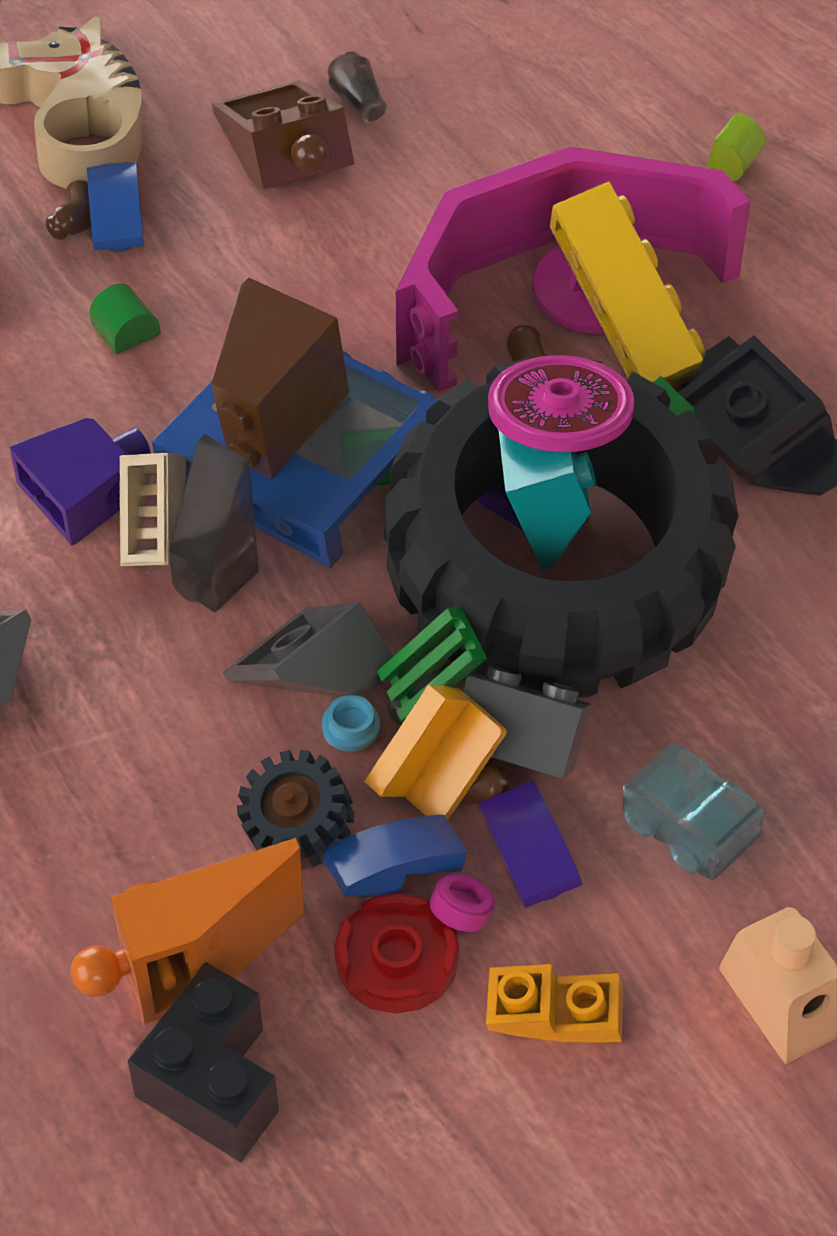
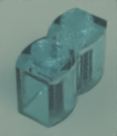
[622,743,765,880]

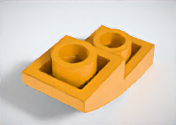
[486,964,623,1043]

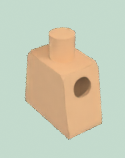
[719,907,837,1065]

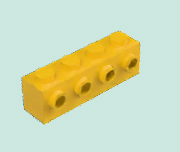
[550,181,705,388]

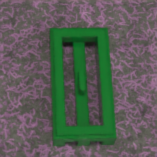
[377,607,487,722]

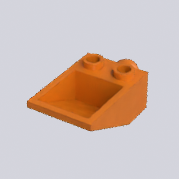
[71,838,305,1024]

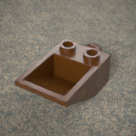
[211,80,354,189]

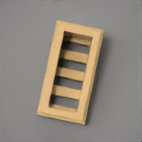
[120,453,186,567]

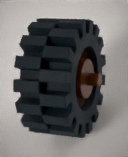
[237,750,355,869]

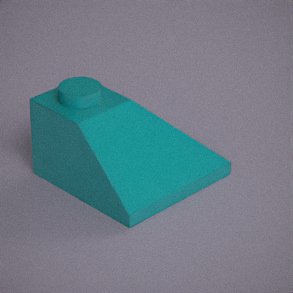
[498,429,596,570]

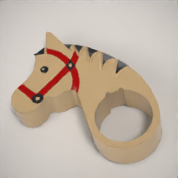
[0,17,143,189]

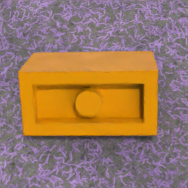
[364,684,507,820]

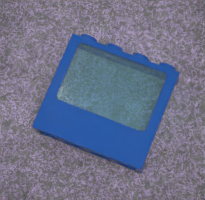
[152,351,438,568]

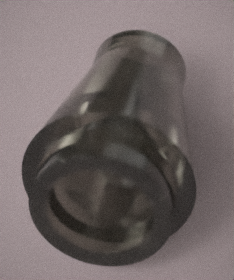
[328,52,387,123]

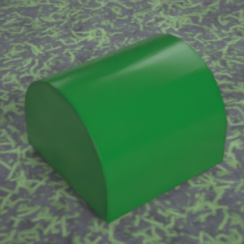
[90,284,161,354]

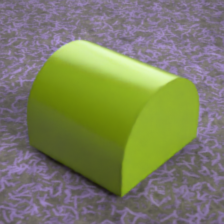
[706,112,766,182]

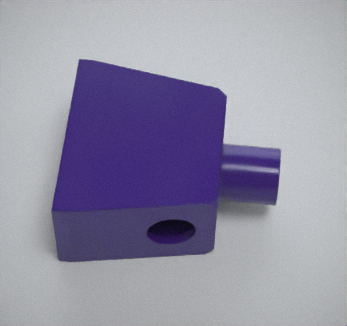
[9,418,150,545]

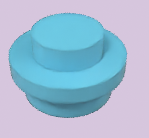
[321,695,380,752]

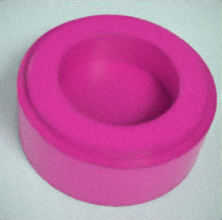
[429,874,495,932]

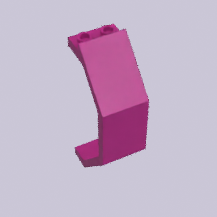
[395,146,750,392]

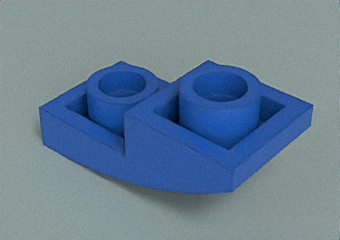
[87,161,144,252]
[322,814,467,897]

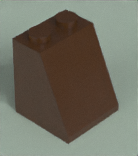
[211,277,350,479]

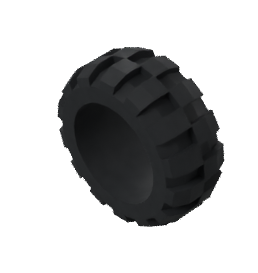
[384,357,739,697]

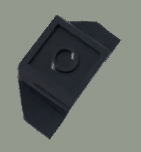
[678,335,837,495]

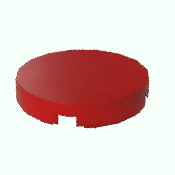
[334,893,460,1014]

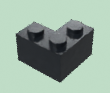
[127,962,279,1162]

